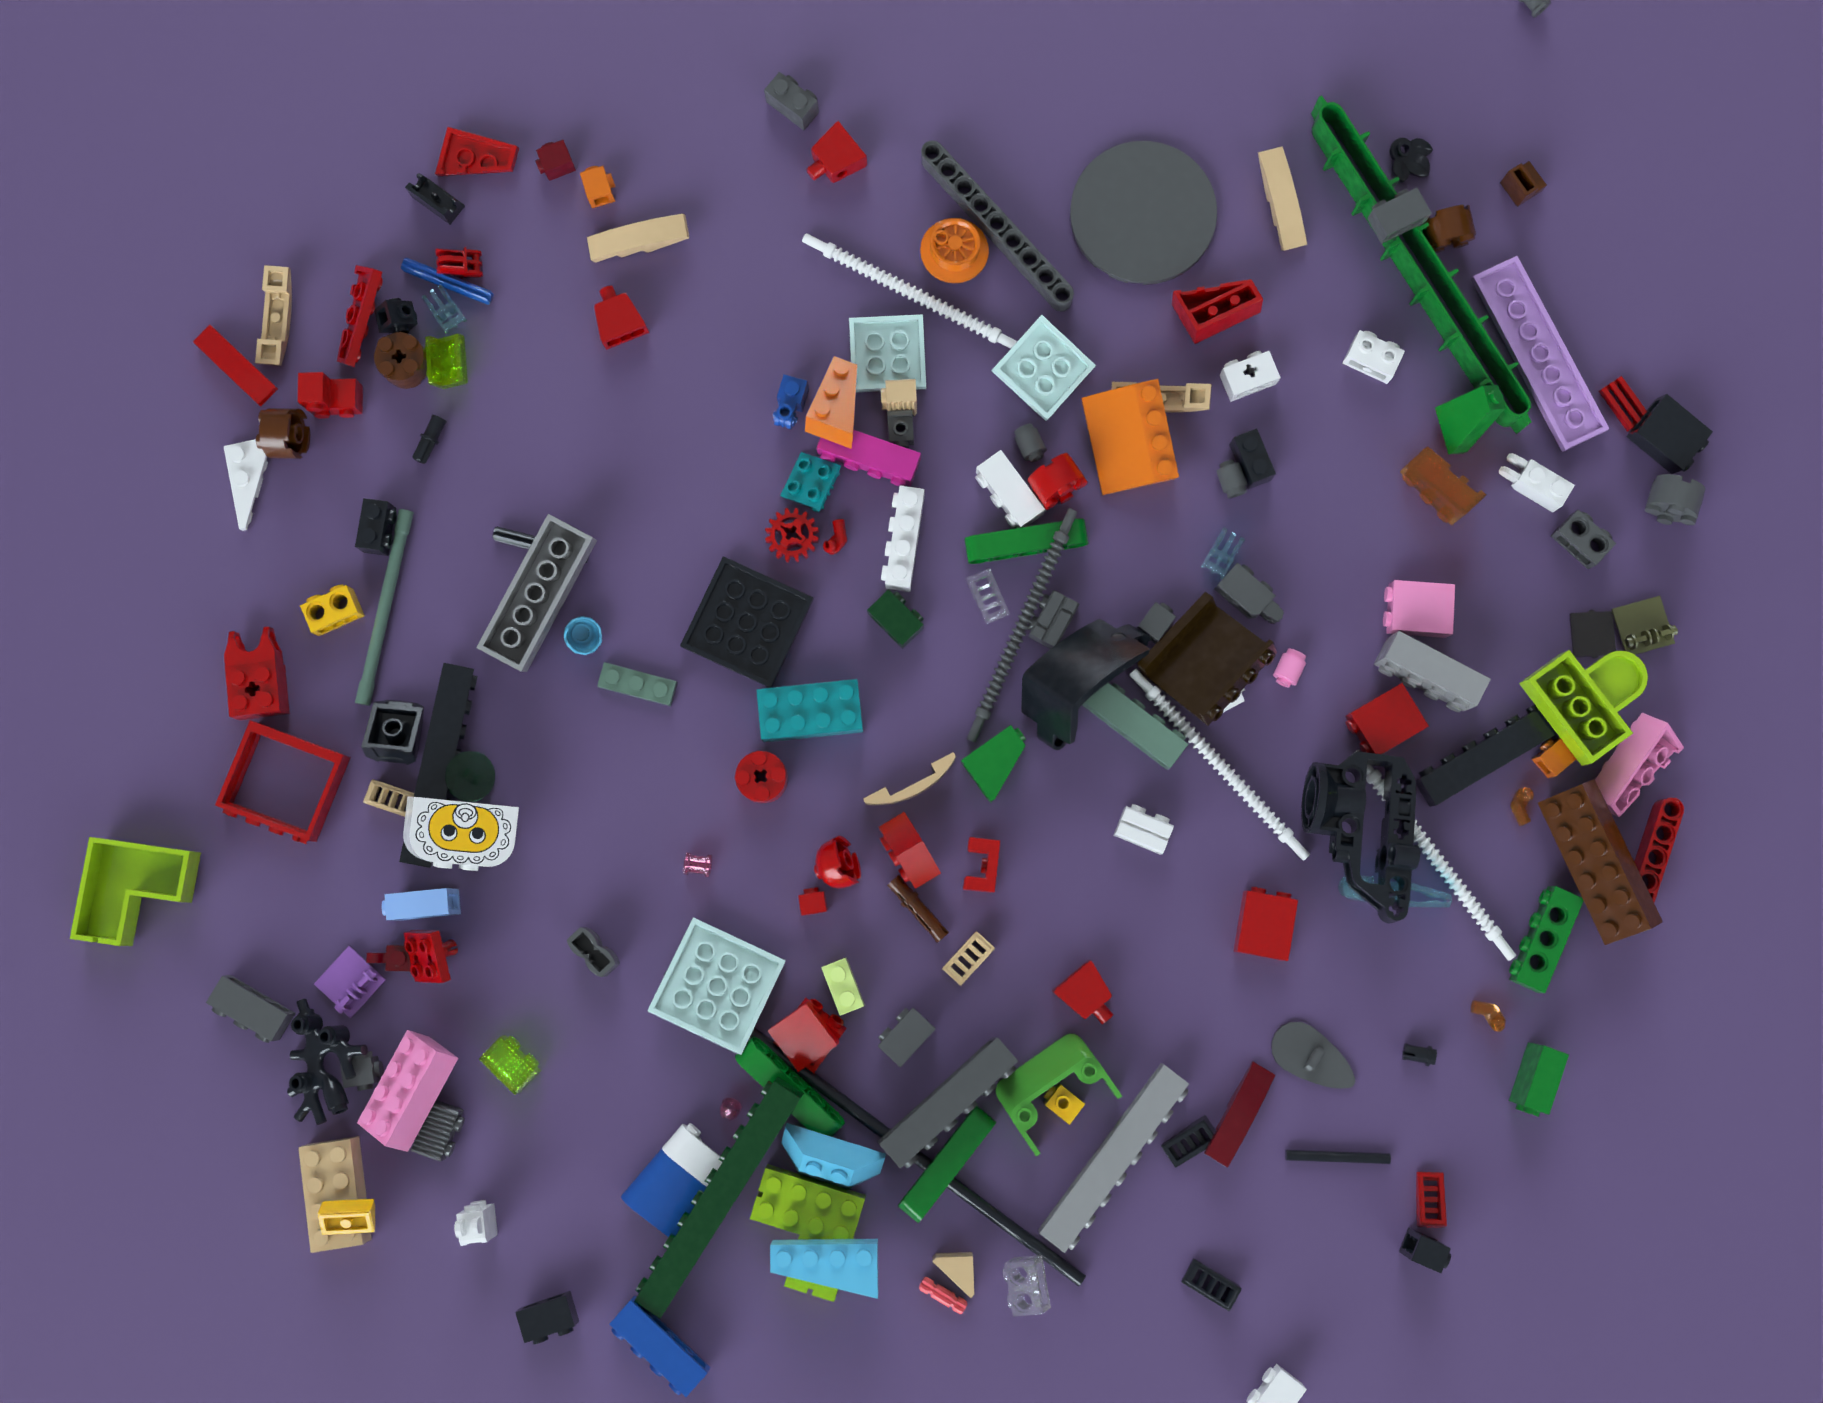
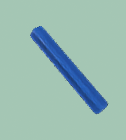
[401,258,494,305]

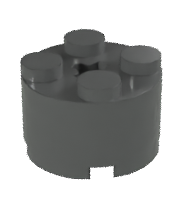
[1645,474,1706,525]

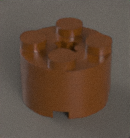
[1421,205,1476,253]
[374,332,431,389]
[256,408,310,459]

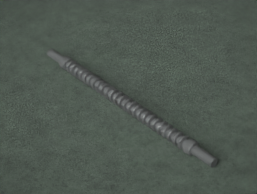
[966,508,1078,743]

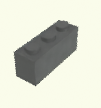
[206,975,296,1043]

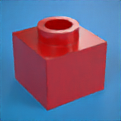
[798,887,828,916]

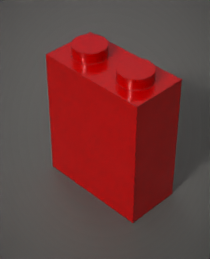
[1345,683,1429,754]
[1233,887,1298,961]

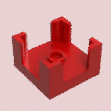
[963,837,1000,893]

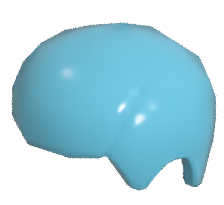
[564,616,602,655]

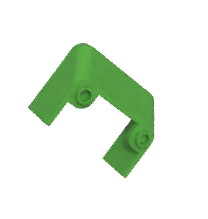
[995,1033,1122,1156]

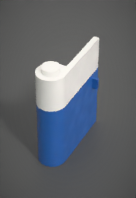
[621,1123,722,1237]

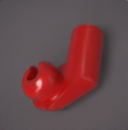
[823,519,847,555]

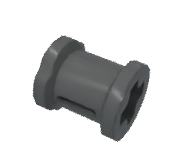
[1519,0,1551,18]

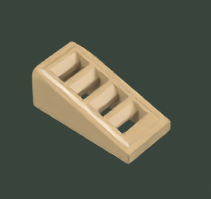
[363,779,414,817]
[942,931,995,986]

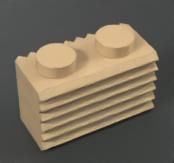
[881,379,917,416]

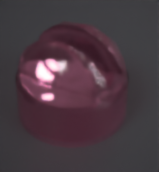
[720,1098,742,1121]

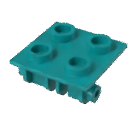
[780,452,841,513]

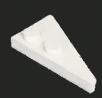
[224,439,268,531]

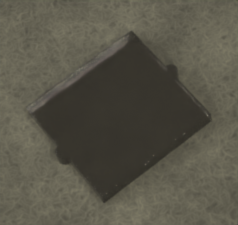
[1570,610,1616,659]

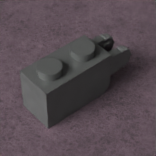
[1214,563,1284,624]

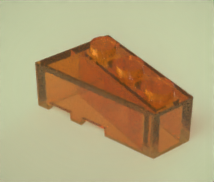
[1400,446,1487,526]

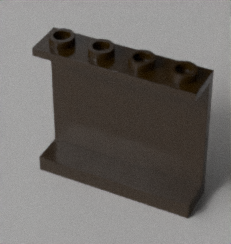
[1137,591,1277,726]

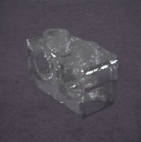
[1003,1255,1051,1317]

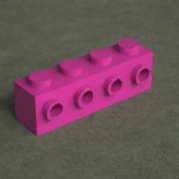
[817,430,921,487]

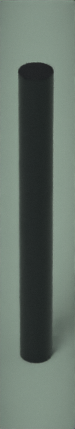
[1285,1150,1391,1164]

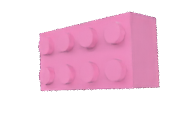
[357,1030,458,1152]

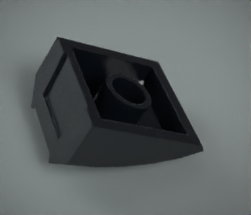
[361,700,424,765]

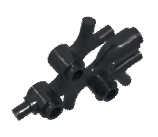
[287,999,368,1125]

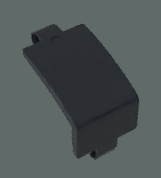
[1021,619,1151,750]

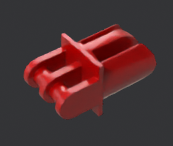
[435,247,483,279]

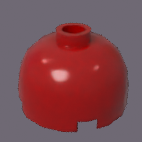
[814,836,861,889]

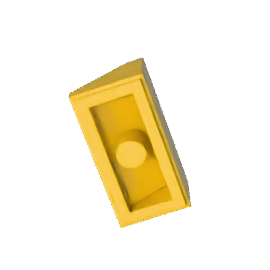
[318,1199,375,1235]

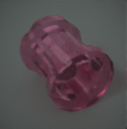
[683,852,712,878]

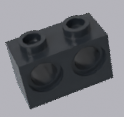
[1399,1227,1451,1273]

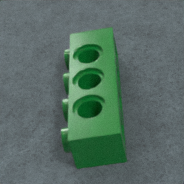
[1509,886,1584,993]

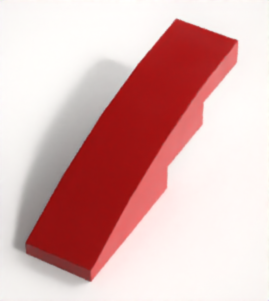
[193,325,278,406]

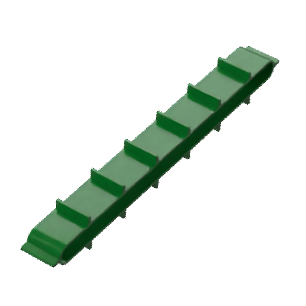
[1311,95,1532,434]

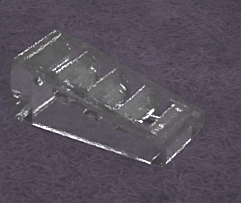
[965,568,1010,624]

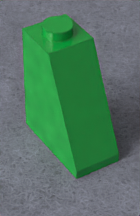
[1435,385,1505,455]
[961,725,1026,803]

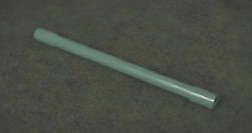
[355,509,414,706]

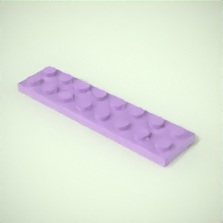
[1471,256,1609,452]

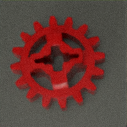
[765,508,819,563]

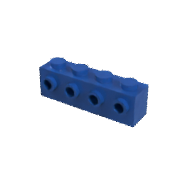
[609,1295,711,1397]

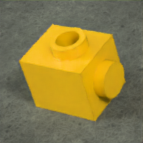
[1043,1083,1085,1125]

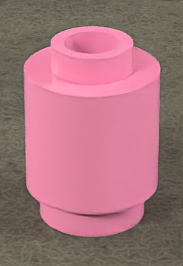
[1273,648,1306,688]

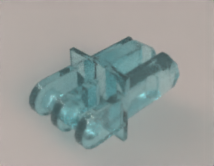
[421,284,467,334]
[1201,527,1245,579]

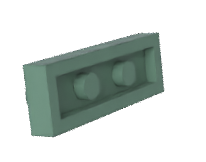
[597,662,677,706]

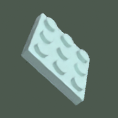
[849,314,926,392]
[991,315,1096,421]

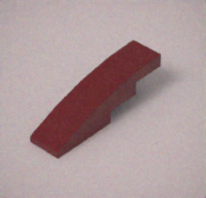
[1204,1061,1275,1168]

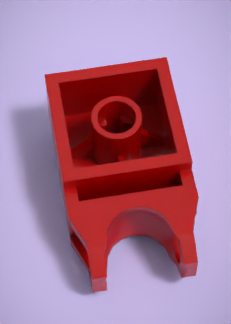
[224,627,290,720]

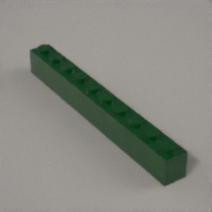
[634,1077,804,1318]

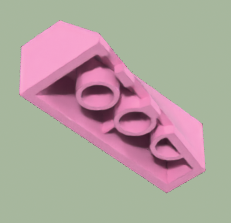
[1595,713,1684,817]

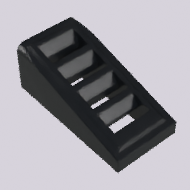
[1161,1115,1216,1168]
[1181,1258,1242,1311]

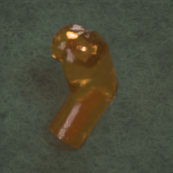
[1510,787,1534,826]
[1470,1000,1506,1032]

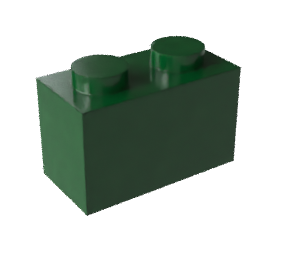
[867,589,924,649]

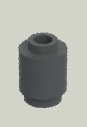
[1014,424,1047,463]
[1216,460,1248,499]

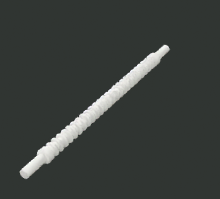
[802,233,1017,349]
[1129,669,1310,861]
[1354,750,1516,961]

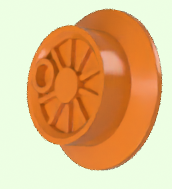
[920,218,989,283]

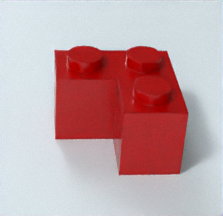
[298,372,363,419]
[878,812,941,889]

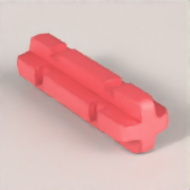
[919,1277,967,1314]

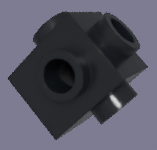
[374,298,418,334]

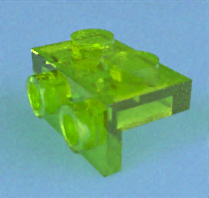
[425,334,468,389]

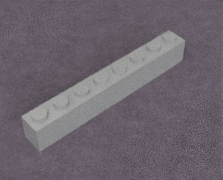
[1038,1063,1189,1253]

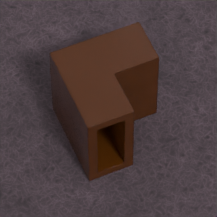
[1500,161,1547,207]

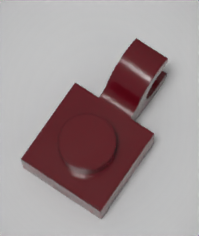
[366,945,411,971]

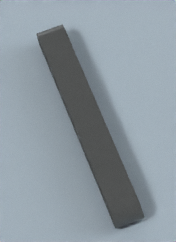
[921,140,1074,312]

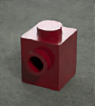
[535,140,576,181]

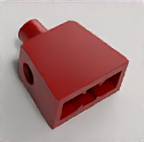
[806,121,867,183]
[594,286,649,350]
[1052,960,1114,1024]

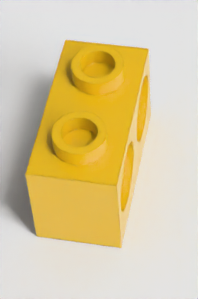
[300,584,365,636]

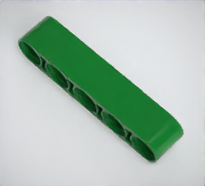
[964,519,1089,564]
[735,1037,845,1137]
[898,1106,996,1223]

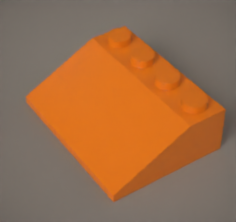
[1081,379,1179,495]

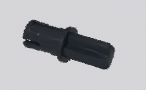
[412,414,447,464]

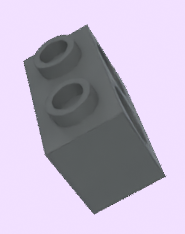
[1551,510,1616,569]

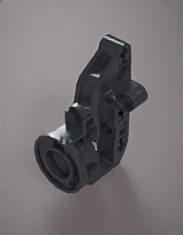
[1301,751,1420,924]

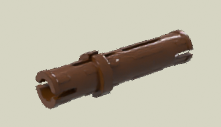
[887,875,949,943]

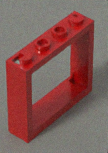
[215,720,351,844]

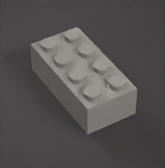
[1373,631,1491,712]

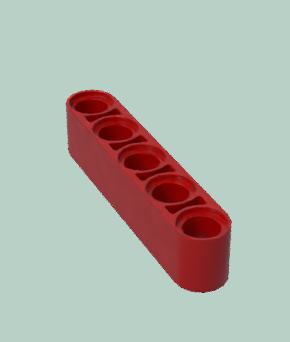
[1634,798,1684,903]

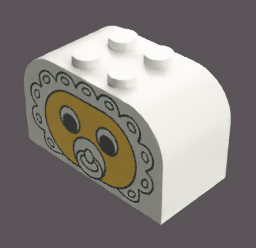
[403,796,519,871]

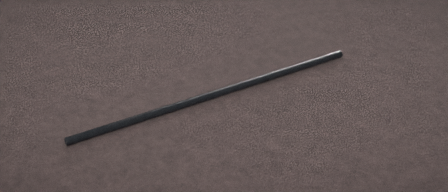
[664,969,1086,1286]

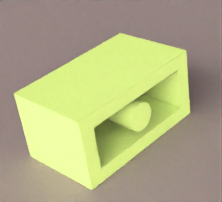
[821,957,865,1016]

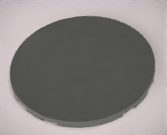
[1070,141,1217,285]

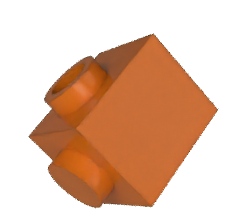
[580,166,615,209]
[1532,738,1576,778]

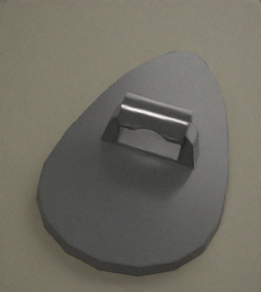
[1271,1022,1355,1089]

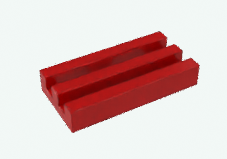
[1598,376,1647,431]

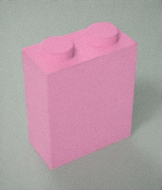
[1383,580,1455,638]

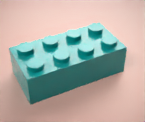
[756,679,863,742]

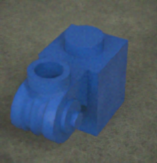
[773,374,809,429]

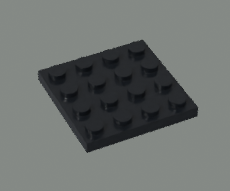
[680,556,814,688]

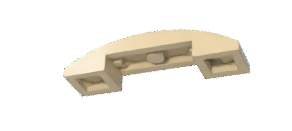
[255,265,292,366]
[1111,382,1212,413]
[863,752,956,805]

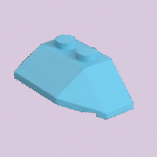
[781,1123,886,1190]

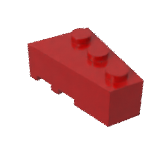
[1172,279,1263,344]

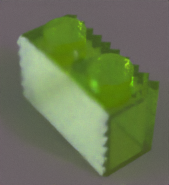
[479,1035,541,1095]

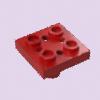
[403,930,458,983]

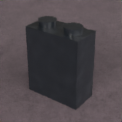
[1626,394,1713,474]

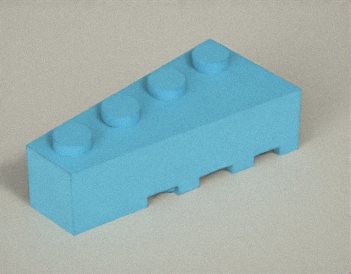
[770,1239,879,1299]

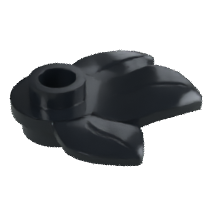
[1389,138,1433,183]

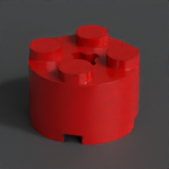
[1028,453,1088,510]
[735,751,788,803]

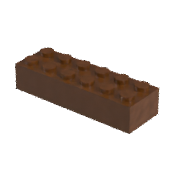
[1538,779,1663,945]

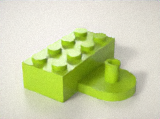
[1519,650,1648,766]

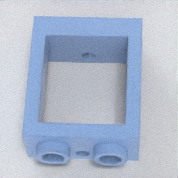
[382,888,461,921]

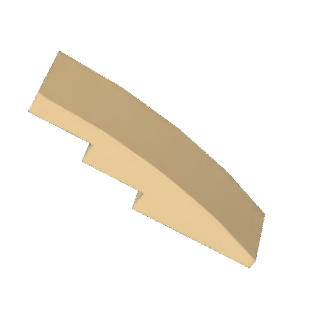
[1258,146,1308,251]
[587,214,690,263]

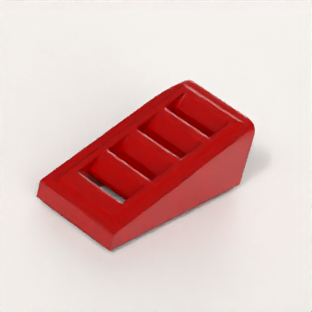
[1416,1172,1447,1228]

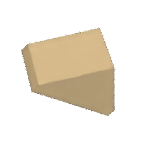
[932,1252,974,1298]

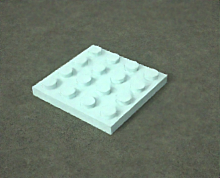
[647,917,786,1055]

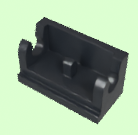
[405,173,465,225]

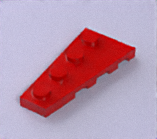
[337,265,383,367]

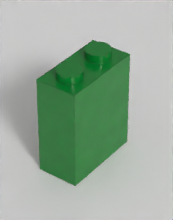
[1509,1042,1569,1117]

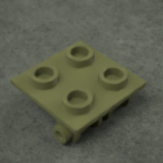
[1611,596,1678,655]

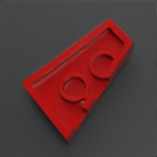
[435,127,519,176]

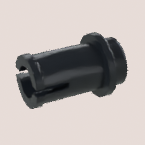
[1402,1043,1437,1067]

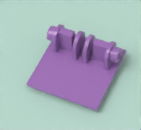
[314,946,386,1018]

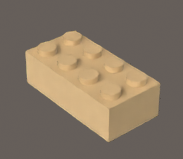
[298,1136,372,1253]

